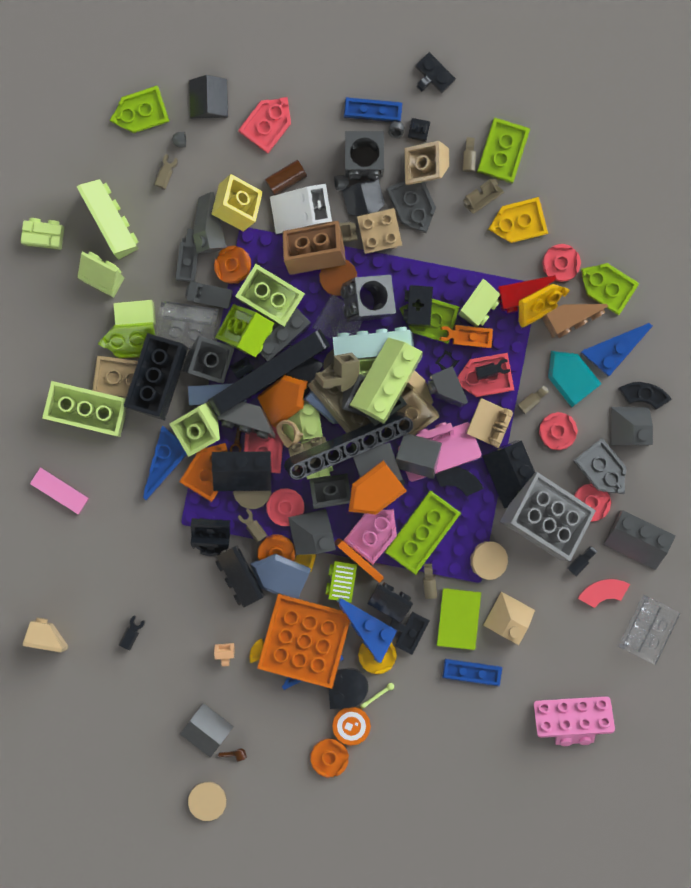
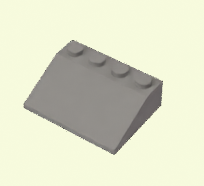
[500,472,596,561]

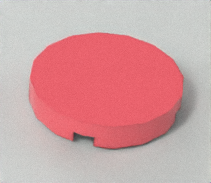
[542,244,581,282]
[539,412,578,450]
[574,483,611,522]
[266,488,305,526]

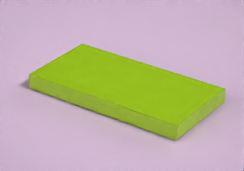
[385,490,461,575]

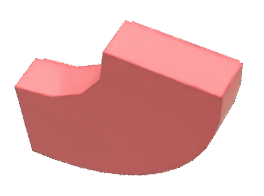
[577,579,630,608]

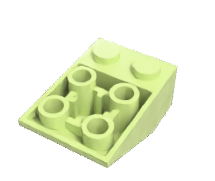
[77,251,124,298]

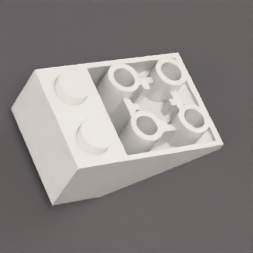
[270,184,332,234]

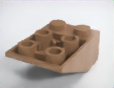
[542,304,608,338]

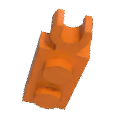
[439,325,493,348]

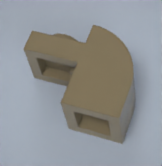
[316,352,360,392]

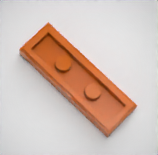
[334,538,384,583]

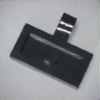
[415,52,456,93]
[390,611,430,655]

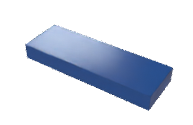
[344,97,402,122]
[442,659,502,686]

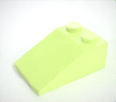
[235,264,305,327]

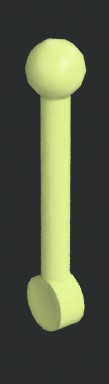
[360,683,394,709]

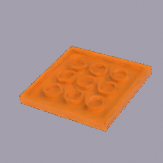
[257,594,351,689]

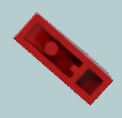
[497,275,556,313]

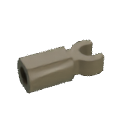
[462,137,476,172]
[154,154,178,190]
[517,386,549,414]
[238,509,267,543]
[423,564,437,599]

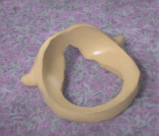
[276,420,303,448]

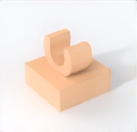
[214,643,235,666]

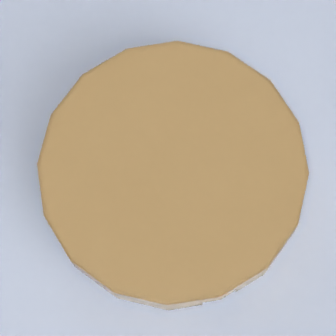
[470,541,508,580]
[188,782,227,821]

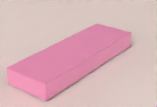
[30,468,89,515]

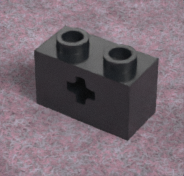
[403,285,433,327]

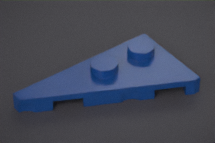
[581,323,653,377]
[143,426,187,500]
[337,598,397,664]

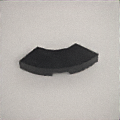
[618,382,672,410]
[435,467,484,496]

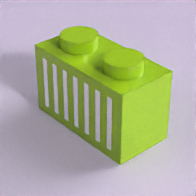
[325,561,357,603]

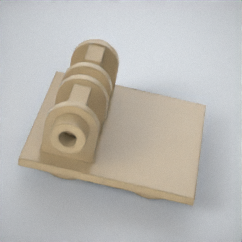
[357,208,402,254]
[466,398,513,448]

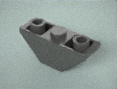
[217,402,276,439]

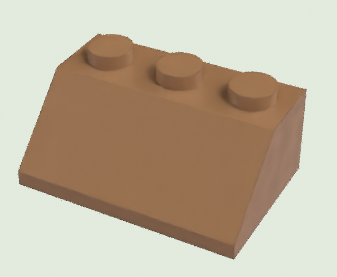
[283,220,346,275]

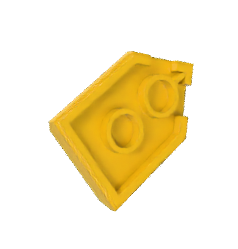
[488,197,548,243]
[519,284,570,328]

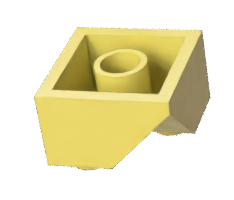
[211,174,262,232]

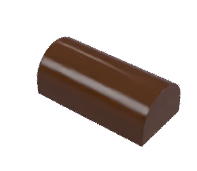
[265,160,307,195]

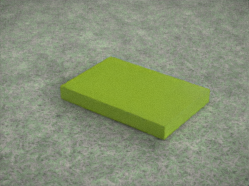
[477,117,530,184]
[437,588,481,650]

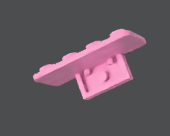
[398,422,481,482]
[534,697,615,746]

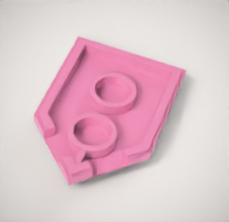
[343,509,397,565]

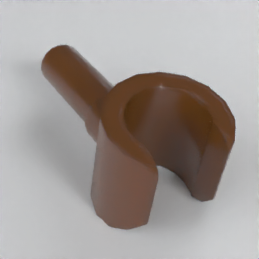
[230,428,242,452]
[218,748,247,762]

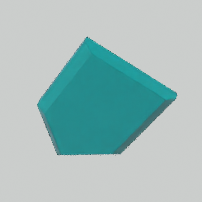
[548,351,601,408]

